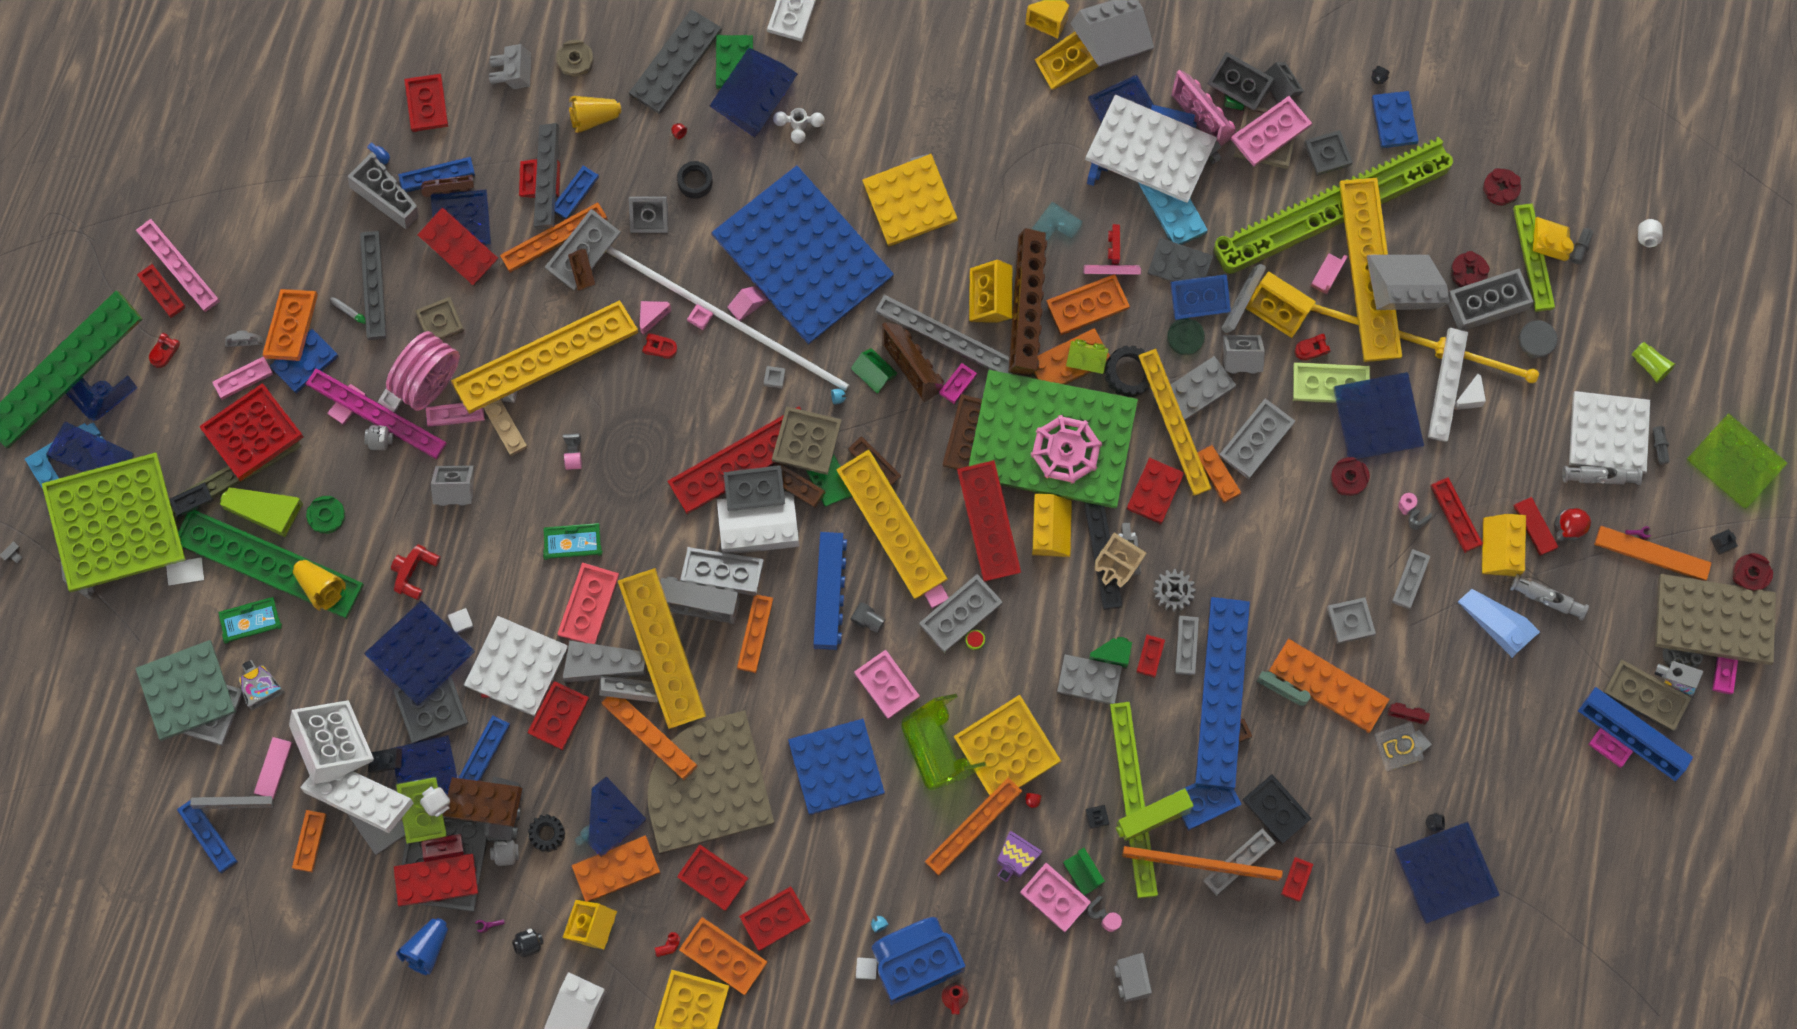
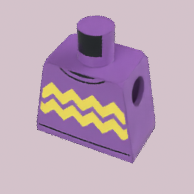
[997,831,1042,882]

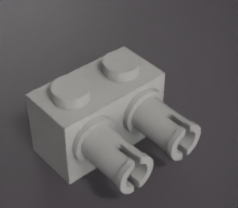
[489,44,531,89]

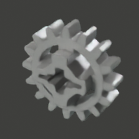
[1153,569,1196,612]

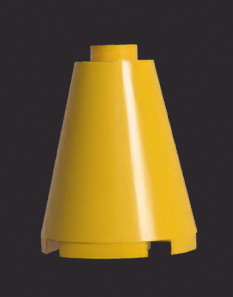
[569,96,621,133]
[293,560,346,611]

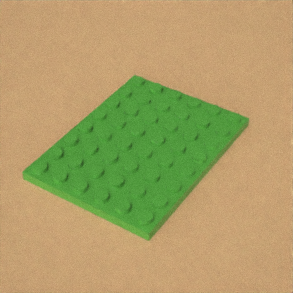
[969,370,1138,508]

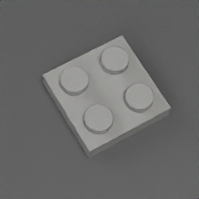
[1327,597,1376,644]

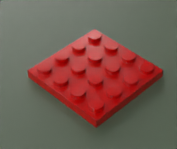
[199,383,304,481]

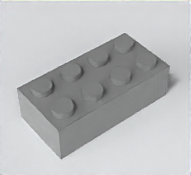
[1448,269,1534,331]
[661,577,740,624]

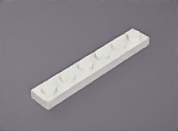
[1428,328,1468,442]

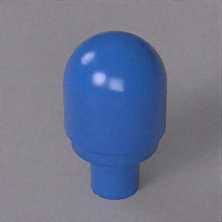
[367,143,390,165]

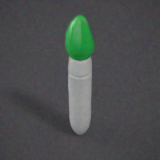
[330,297,366,324]

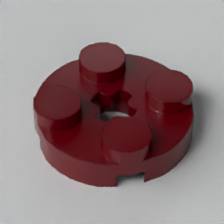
[1483,168,1521,206]
[1451,251,1490,287]
[1331,457,1370,496]
[1733,553,1773,591]

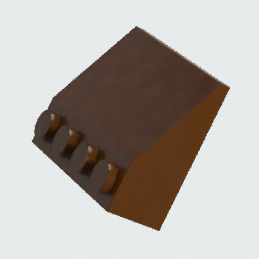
[882,322,944,402]

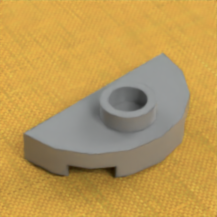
[225,330,263,347]

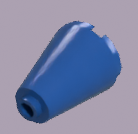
[396,918,448,976]

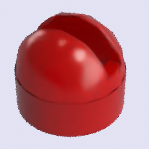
[671,123,688,140]
[1025,793,1042,808]

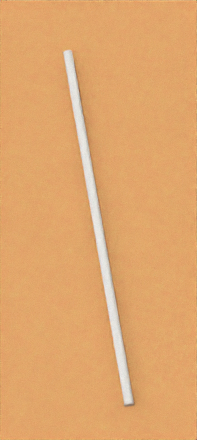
[606,246,849,391]

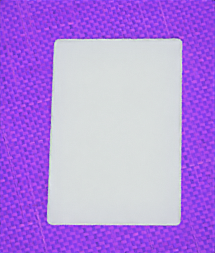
[166,558,204,585]

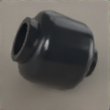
[512,929,543,958]

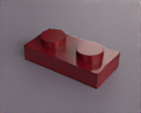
[1387,703,1430,725]
[421,834,464,862]

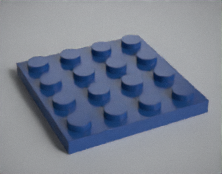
[788,719,885,815]

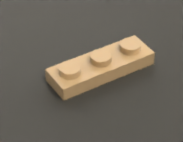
[483,399,528,456]

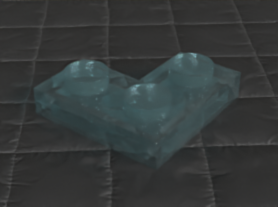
[1032,202,1083,240]

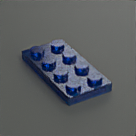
[46,421,134,472]

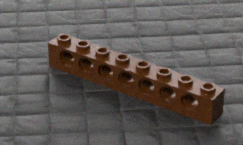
[1008,228,1047,377]

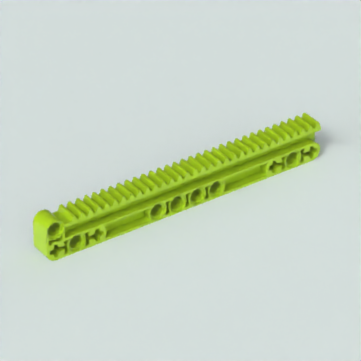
[1213,137,1453,274]

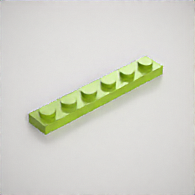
[1513,203,1555,312]

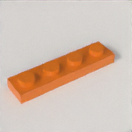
[737,595,773,673]

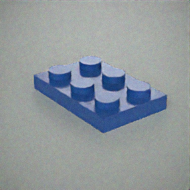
[1372,91,1419,148]
[1170,274,1231,320]
[270,329,339,394]
[1173,783,1242,831]

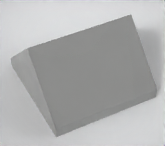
[629,197,668,233]

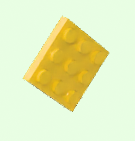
[654,969,730,1029]

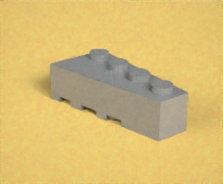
[347,152,418,229]
[563,641,647,683]

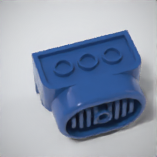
[871,917,966,1006]

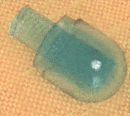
[574,823,600,846]

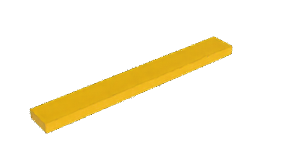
[1138,349,1212,496]

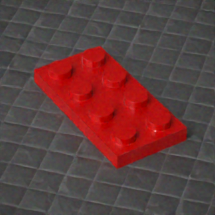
[417,207,499,286]
[393,854,479,907]

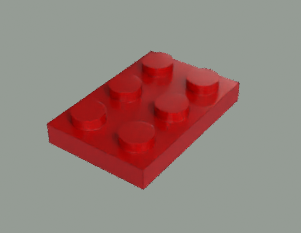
[404,74,449,132]
[1126,457,1184,524]
[527,681,589,751]
[677,845,749,912]
[739,886,811,952]

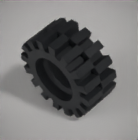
[528,814,565,852]

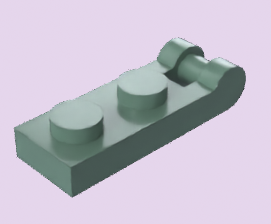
[1256,671,1311,706]

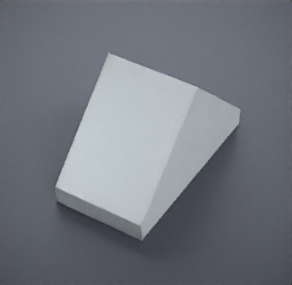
[1454,374,1486,410]

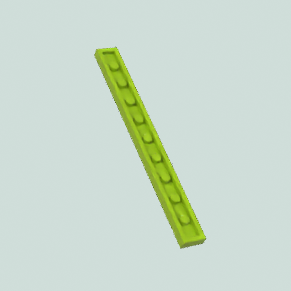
[1110,702,1158,899]

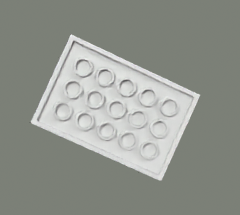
[1085,95,1217,203]

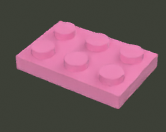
[854,650,920,720]
[1020,863,1091,933]

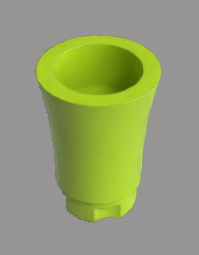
[1632,342,1676,384]

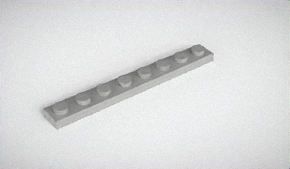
[876,295,1012,374]

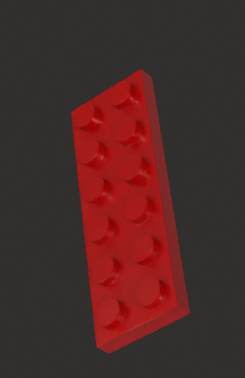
[957,460,1021,582]

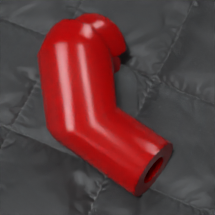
[655,932,680,957]

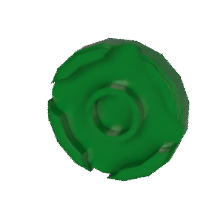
[306,496,345,534]

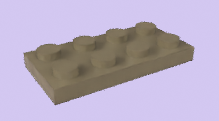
[1604,659,1691,732]

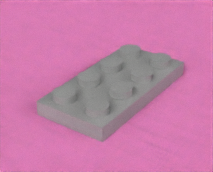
[545,209,621,291]
[1153,356,1236,421]
[1219,398,1295,479]
[680,547,764,596]
[919,574,1003,653]

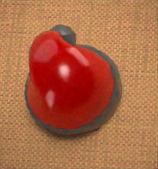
[1554,508,1591,541]

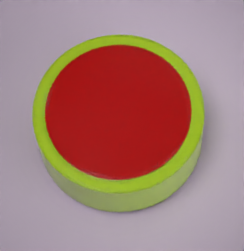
[965,630,985,650]

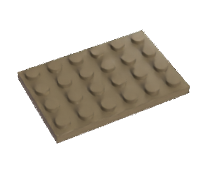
[1655,574,1776,665]

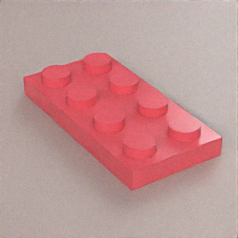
[557,562,620,644]

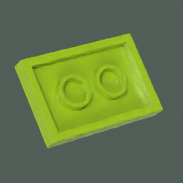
[396,777,447,844]

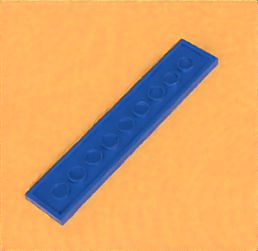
[1195,597,1250,790]

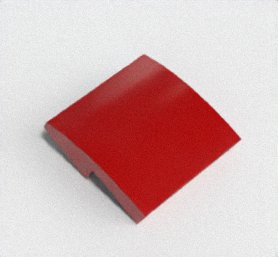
[519,159,560,198]

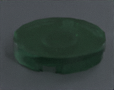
[1167,318,1205,355]

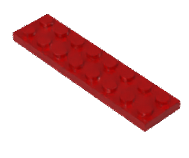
[667,407,801,514]

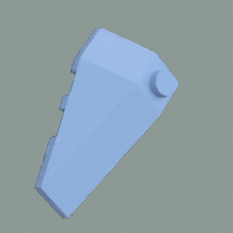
[1458,589,1540,658]

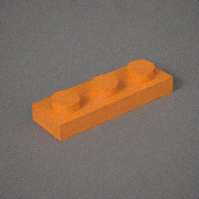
[1197,445,1241,503]
[292,810,327,873]

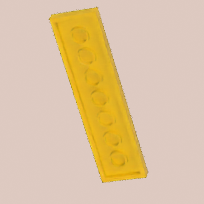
[836,450,948,600]
[618,568,706,729]

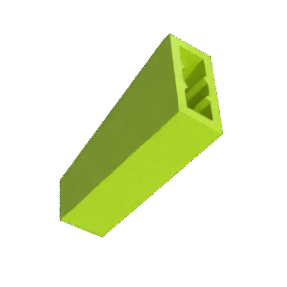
[220,487,303,537]
[1116,788,1194,841]

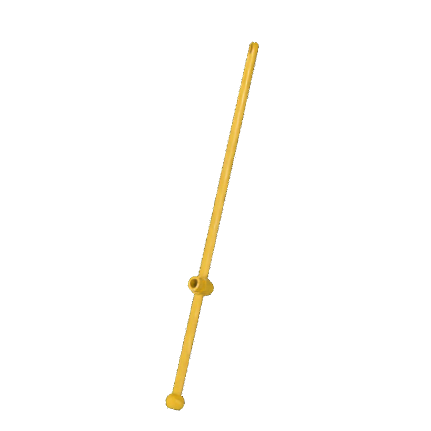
[1254,286,1539,383]

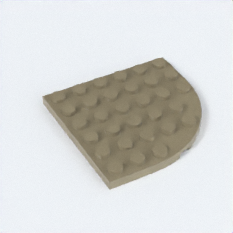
[647,710,775,854]

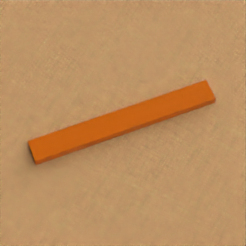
[1122,846,1283,881]

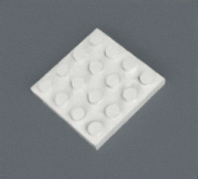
[1569,391,1650,474]
[464,616,568,717]

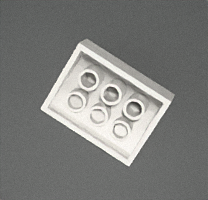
[717,491,799,554]
[289,700,374,784]

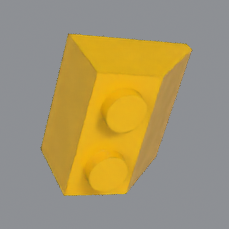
[1025,0,1070,39]
[562,900,617,950]

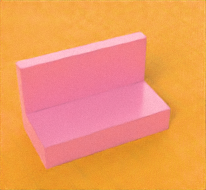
[1311,253,1348,294]

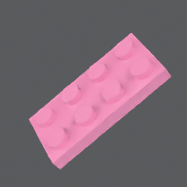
[1231,96,1312,167]

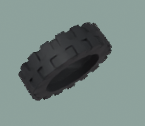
[1104,345,1150,397]

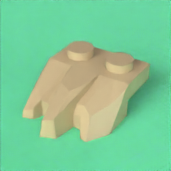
[1095,532,1147,588]

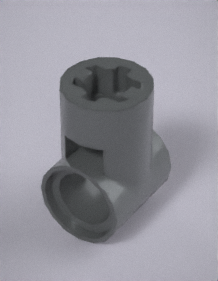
[850,602,886,634]

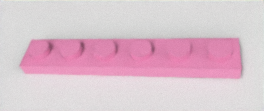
[136,219,220,312]

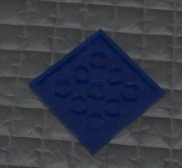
[1333,372,1424,459]
[364,601,475,705]
[1394,822,1500,924]

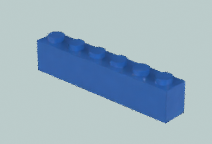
[814,532,847,650]
[1578,687,1693,782]

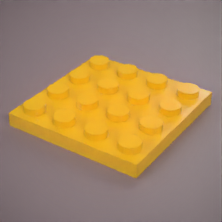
[862,154,958,247]
[954,695,1062,795]

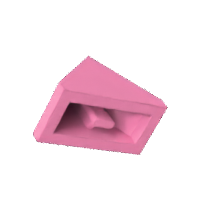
[728,286,769,321]
[640,301,671,335]

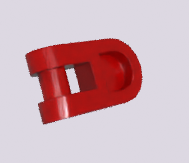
[149,333,180,368]
[642,333,677,359]
[1295,334,1331,361]

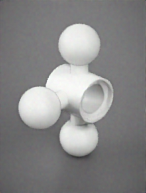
[773,108,825,144]

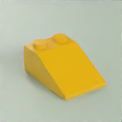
[1035,31,1099,90]

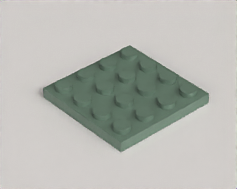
[136,640,236,741]

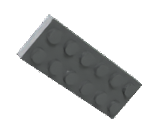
[629,9,722,114]

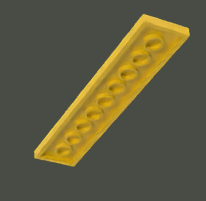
[1339,178,1402,362]
[451,300,638,414]

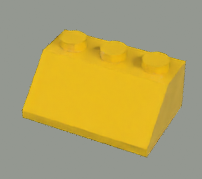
[969,260,1012,323]
[1245,271,1316,338]
[1032,494,1072,557]
[1482,514,1526,576]

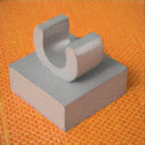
[0,541,22,563]

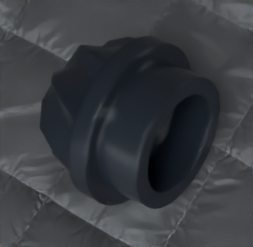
[1371,65,1390,84]
[1425,813,1445,832]

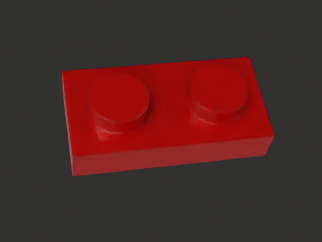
[1108,224,1120,265]
[1136,634,1165,678]
[1281,857,1314,902]

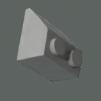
[1223,335,1265,374]
[431,466,474,506]
[1114,953,1152,1002]

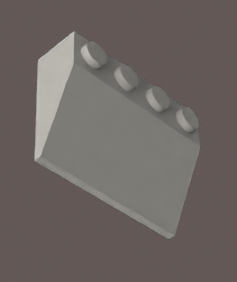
[1070,0,1154,67]
[1367,255,1450,310]

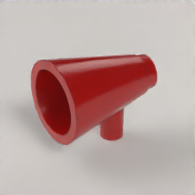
[942,983,969,1015]

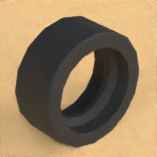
[677,161,713,199]

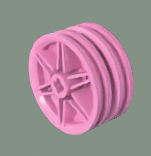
[386,331,460,411]

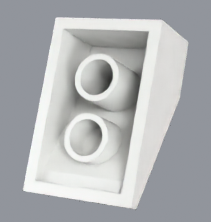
[544,972,606,1029]

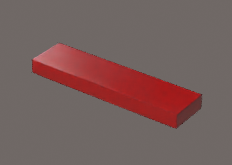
[1430,477,1483,553]

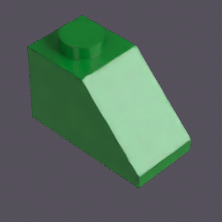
[1089,637,1132,669]

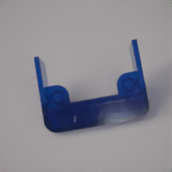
[57,340,138,421]

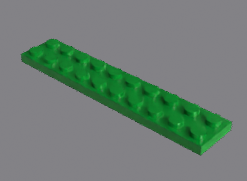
[0,290,143,448]
[178,510,364,619]

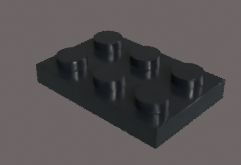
[1242,774,1312,845]

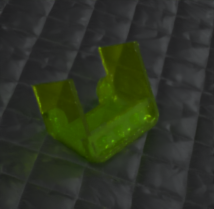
[901,694,986,790]

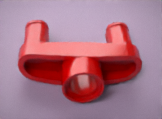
[391,544,441,600]

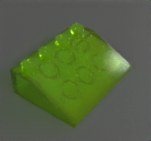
[1687,413,1788,509]

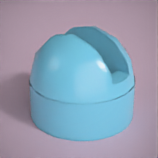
[831,389,846,405]
[871,916,889,933]

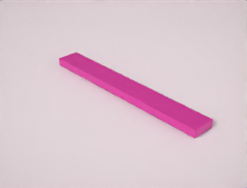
[306,368,447,460]

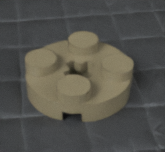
[556,40,594,76]

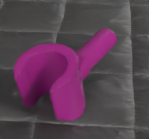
[1625,526,1651,540]
[475,919,505,933]

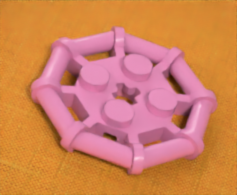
[1031,415,1102,484]

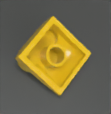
[1533,217,1574,261]

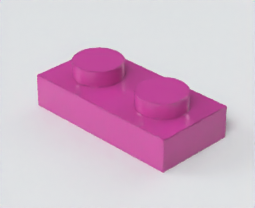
[939,363,977,405]
[1712,657,1738,695]
[1588,728,1633,768]

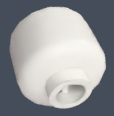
[1638,219,1663,247]
[420,786,450,817]

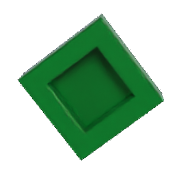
[1224,94,1244,110]

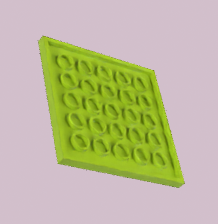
[41,453,186,593]

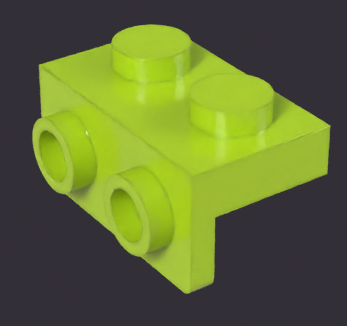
[1066,339,1108,374]

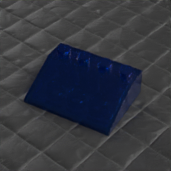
[709,48,798,138]

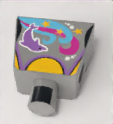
[239,660,285,711]
[1654,661,1703,699]

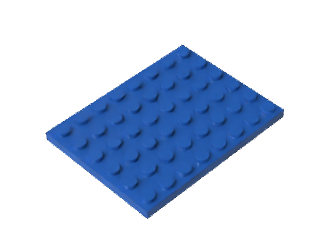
[711,165,894,345]

